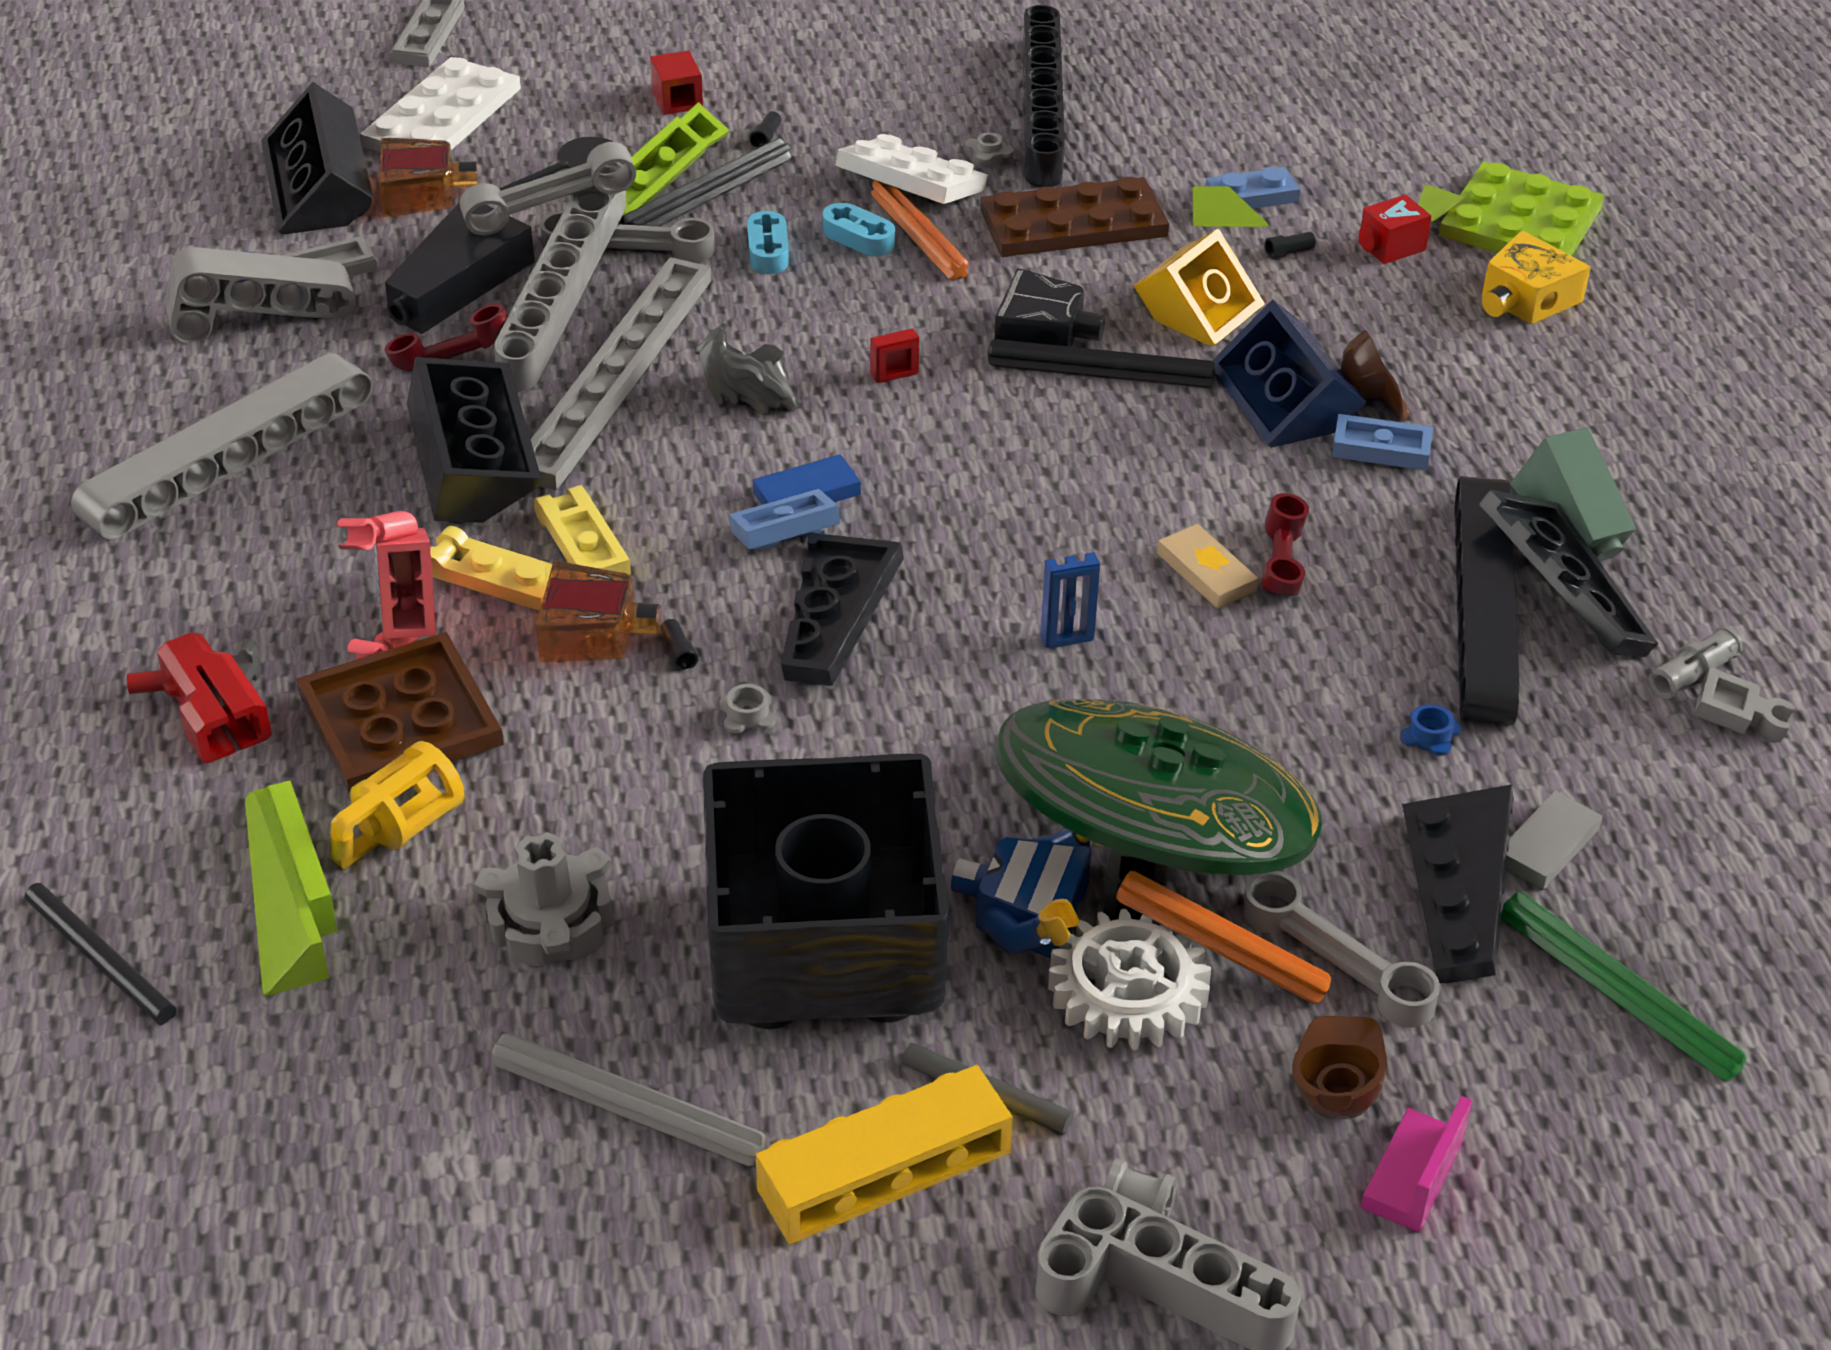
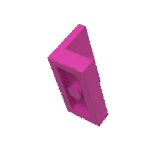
[1361,1096,1473,1232]

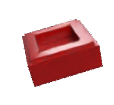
[870,328,919,383]

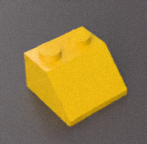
[1133,229,1265,346]

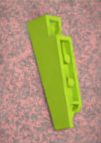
[618,102,729,224]
[245,780,338,996]

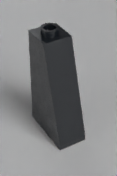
[385,202,535,334]

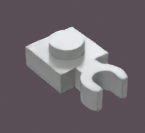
[1693,667,1795,742]

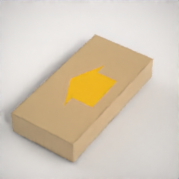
[1157,524,1259,609]

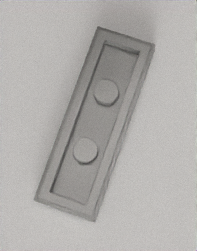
[390,0,465,67]

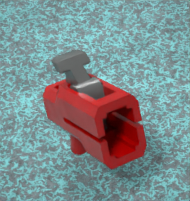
[127,632,272,763]

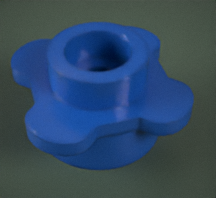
[1400,704,1461,756]

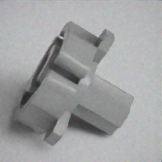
[474,832,614,966]

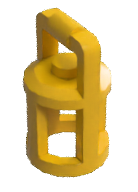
[330,741,465,869]

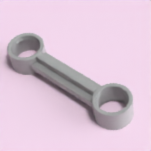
[460,142,636,235]
[540,211,715,263]
[1242,871,1440,1027]

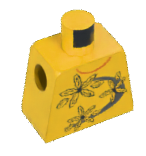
[1482,231,1591,324]

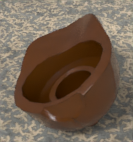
[1340,330,1409,421]
[1292,1016,1387,1119]

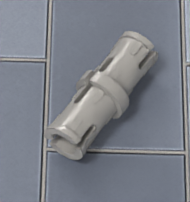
[1648,626,1743,700]

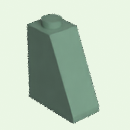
[1510,427,1636,561]

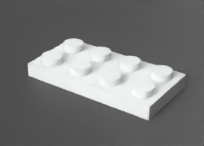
[360,57,521,153]

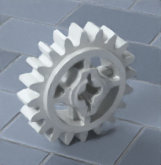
[1048,909,1211,1050]

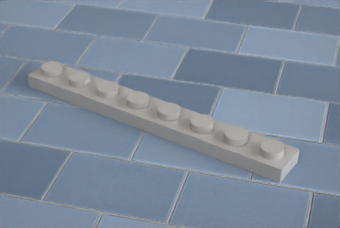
[530,257,711,490]

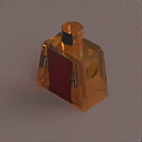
[379,138,478,217]
[536,561,661,662]

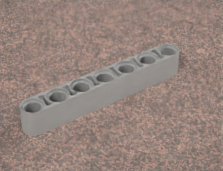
[494,162,626,392]
[71,353,373,540]

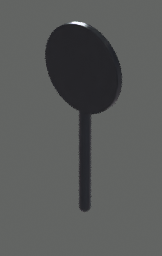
[499,137,613,191]

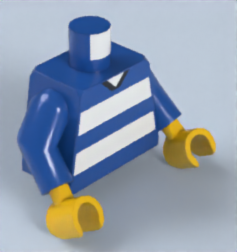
[951,828,1103,959]

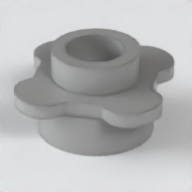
[965,132,1014,168]
[719,684,776,734]

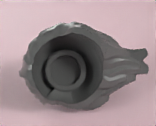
[694,323,802,415]

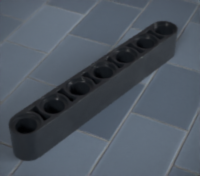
[1023,5,1065,188]
[1454,476,1520,725]

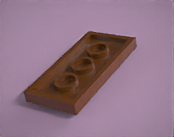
[980,177,1169,257]

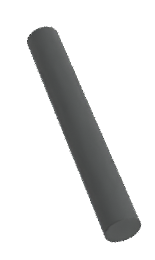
[902,1043,1074,1134]

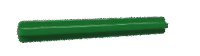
[1501,892,1747,1082]

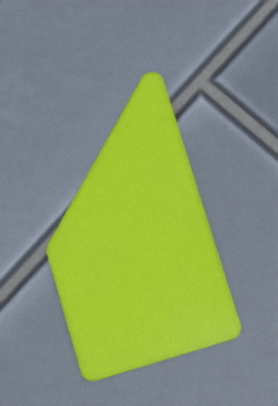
[1418,185,1465,222]
[1192,186,1268,227]

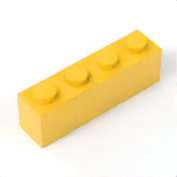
[756,1064,1013,1245]

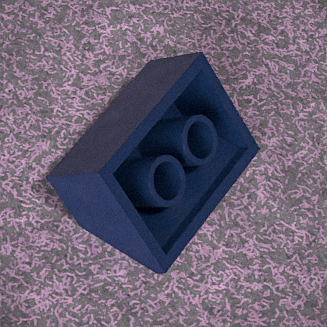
[1212,299,1366,448]

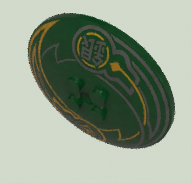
[995,699,1322,875]

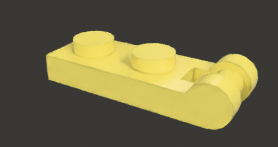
[534,485,631,581]
[430,526,567,612]

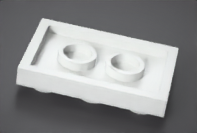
[835,134,988,204]

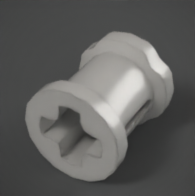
[1103,1158,1178,1217]

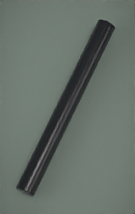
[24,883,177,1025]

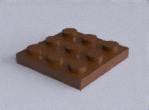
[296,632,504,795]

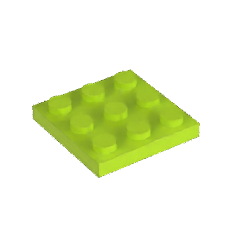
[1438,161,1605,256]

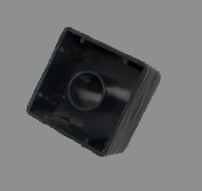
[703,753,949,1029]

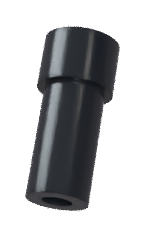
[749,111,782,147]
[1264,232,1316,259]
[660,619,698,671]

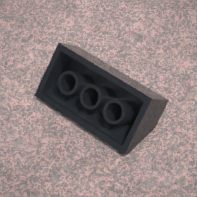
[261,82,374,235]
[407,357,541,523]

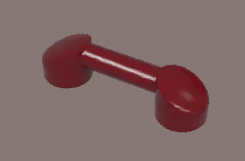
[384,303,508,371]
[1260,493,1309,596]

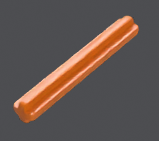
[871,180,968,281]
[1116,871,1331,1004]

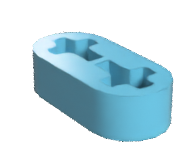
[822,203,895,256]
[747,211,789,274]

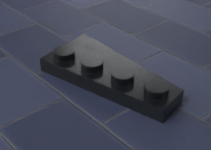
[1479,490,1658,657]
[781,532,904,686]
[1402,784,1514,983]

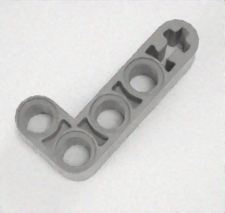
[165,247,356,344]
[1035,1187,1301,1350]

